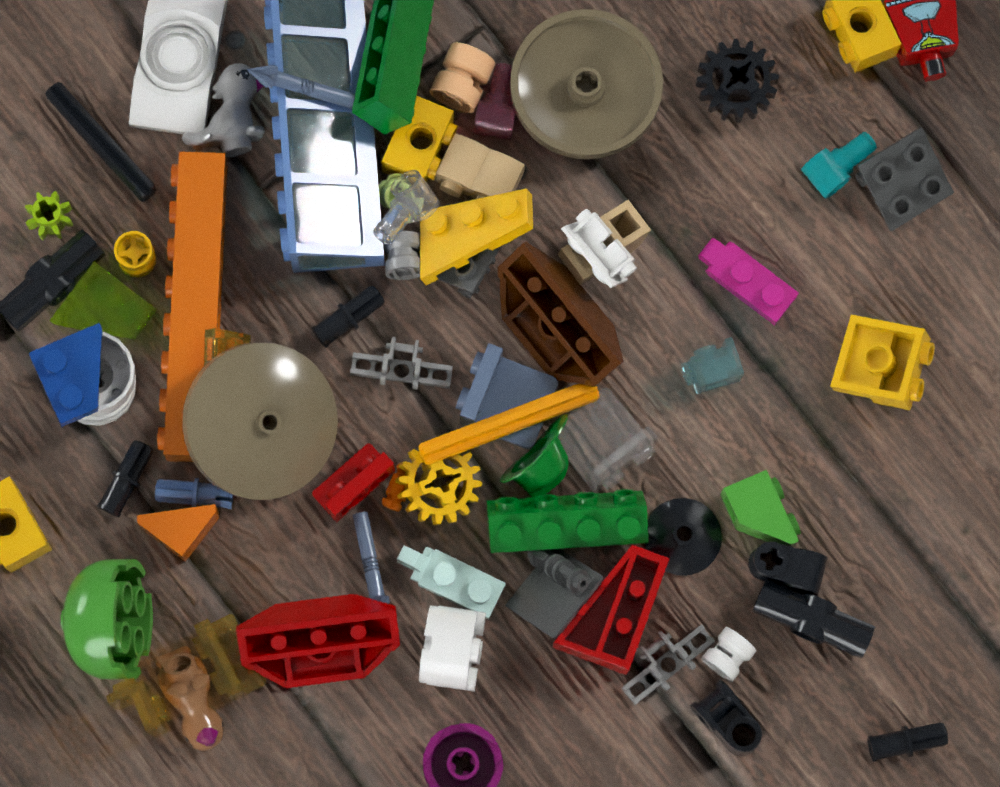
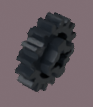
[695,39,779,123]

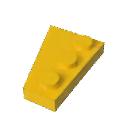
[420,188,533,286]

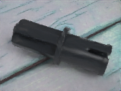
[311,286,385,348]
[97,440,153,518]
[867,722,948,762]

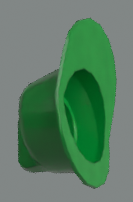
[500,414,568,497]

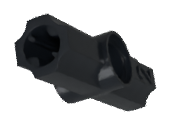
[0,229,105,332]
[752,579,876,658]

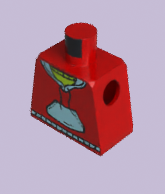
[883,0,959,81]

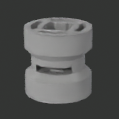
[383,231,420,280]

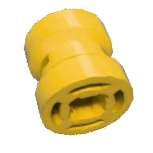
[114,231,156,278]

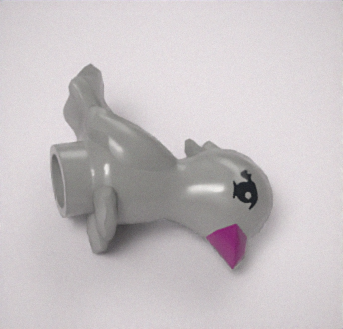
[182,63,265,157]

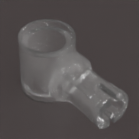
[372,170,440,245]

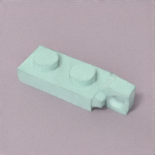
[397,546,506,620]

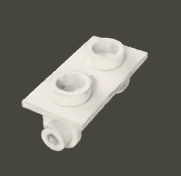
[561,209,637,288]

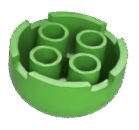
[61,559,153,680]

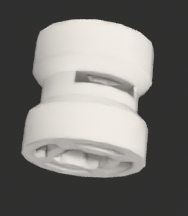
[701,627,756,682]

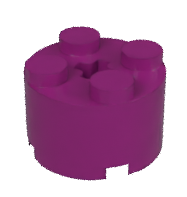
[423,723,503,787]

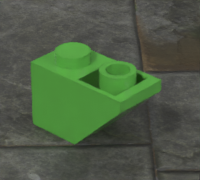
[720,470,801,547]

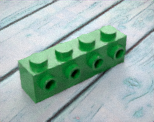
[352,0,434,135]
[486,489,649,553]

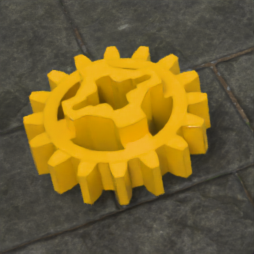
[395,449,482,525]

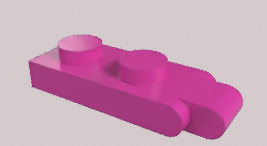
[698,238,799,326]

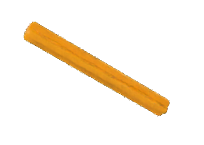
[418,384,600,465]

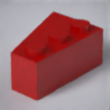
[552,545,670,675]

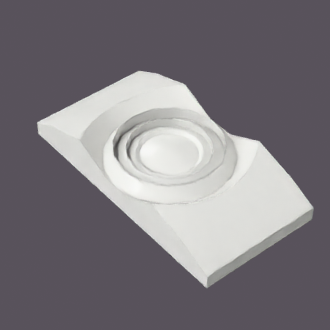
[129,0,228,134]

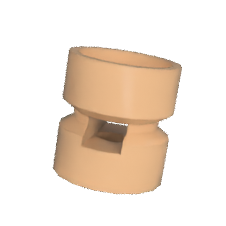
[430,42,496,113]

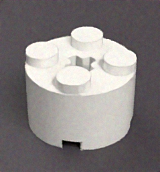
[419,605,486,692]

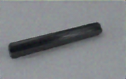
[45,82,157,202]

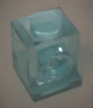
[681,337,744,394]

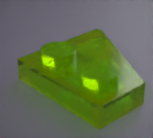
[49,262,157,340]

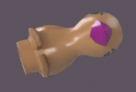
[156,646,224,751]

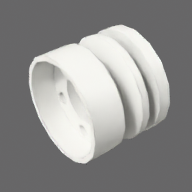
[77,332,136,426]

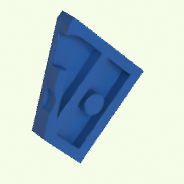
[29,322,103,427]

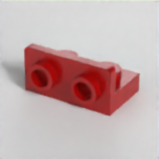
[312,443,395,523]

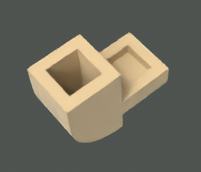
[558,200,651,285]

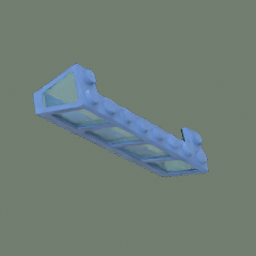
[264,0,385,273]

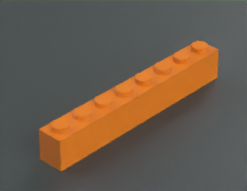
[157,152,228,462]

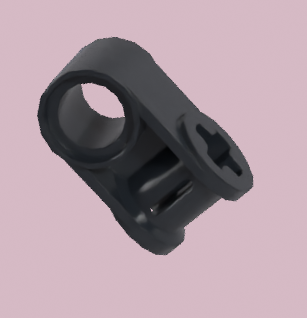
[748,541,828,596]
[690,680,762,757]

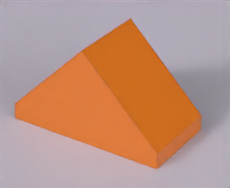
[137,504,219,562]

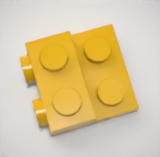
[830,314,935,411]

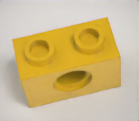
[822,0,902,73]
[381,95,458,189]
[0,476,52,573]

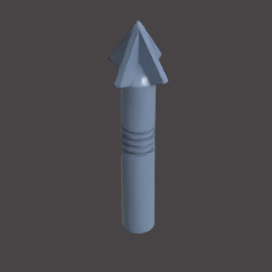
[247,65,355,109]
[353,512,390,604]

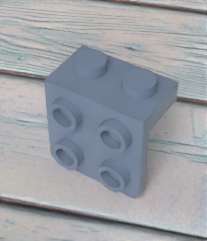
[455,343,558,449]

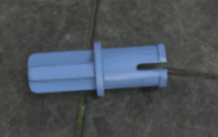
[155,478,233,509]

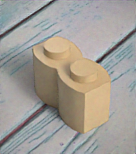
[436,134,525,199]

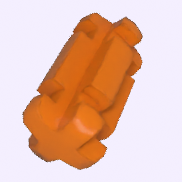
[382,463,417,512]

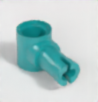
[801,131,877,199]

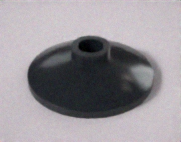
[644,498,722,576]

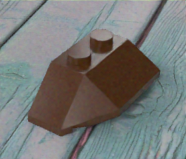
[497,242,624,387]

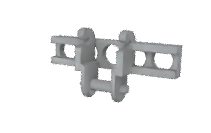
[350,337,453,390]
[621,624,715,705]

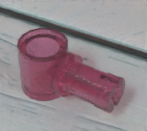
[473,63,516,140]

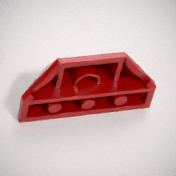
[236,594,400,688]

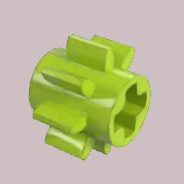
[25,191,73,240]

